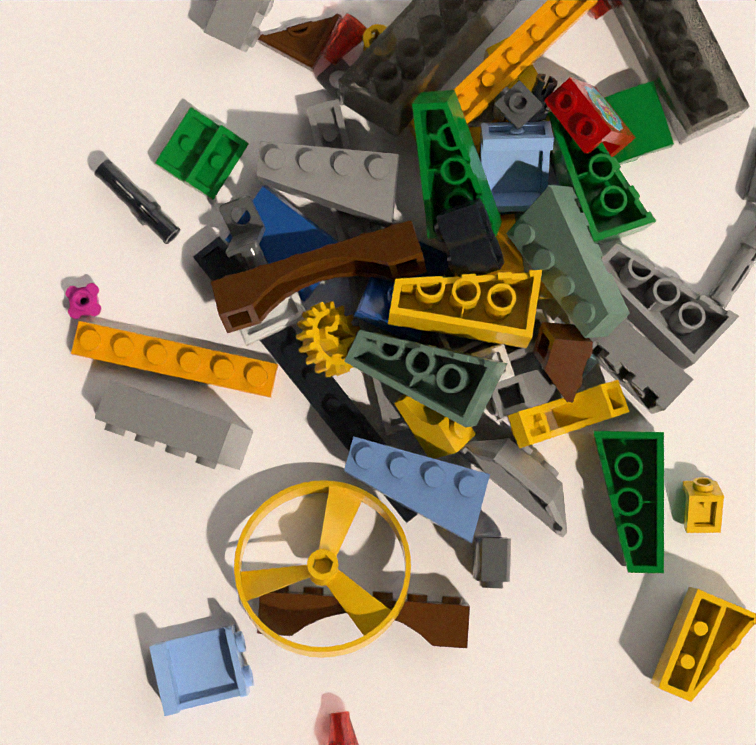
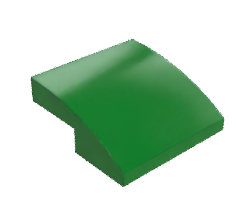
[604,81,674,165]
[154,107,249,200]

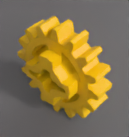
[296,301,360,377]

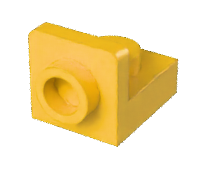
[682,477,724,533]

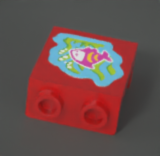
[545,77,636,157]

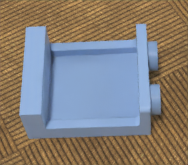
[480,121,554,214]
[149,624,254,716]

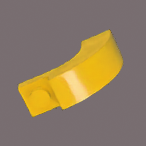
[508,380,630,449]

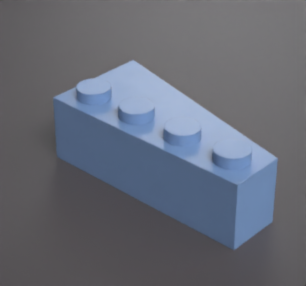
[344,436,490,543]

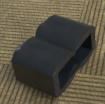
[434,198,505,277]

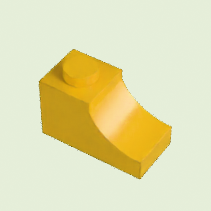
[394,394,476,459]

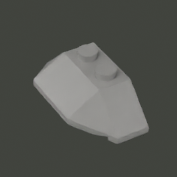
[458,438,567,537]

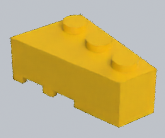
[650,586,756,702]

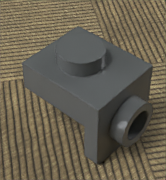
[492,80,542,129]

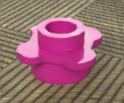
[65,283,102,319]

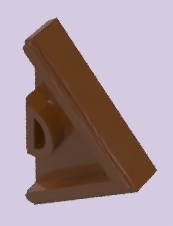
[258,13,342,72]

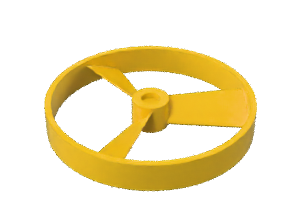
[234,480,411,658]

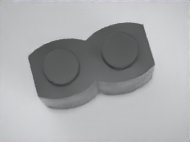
[473,536,511,589]

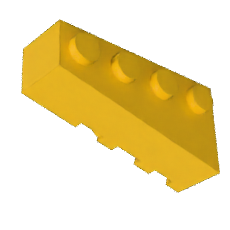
[388,270,542,348]

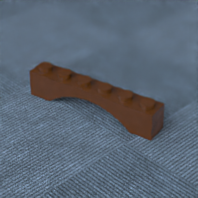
[211,220,427,334]
[257,585,470,648]

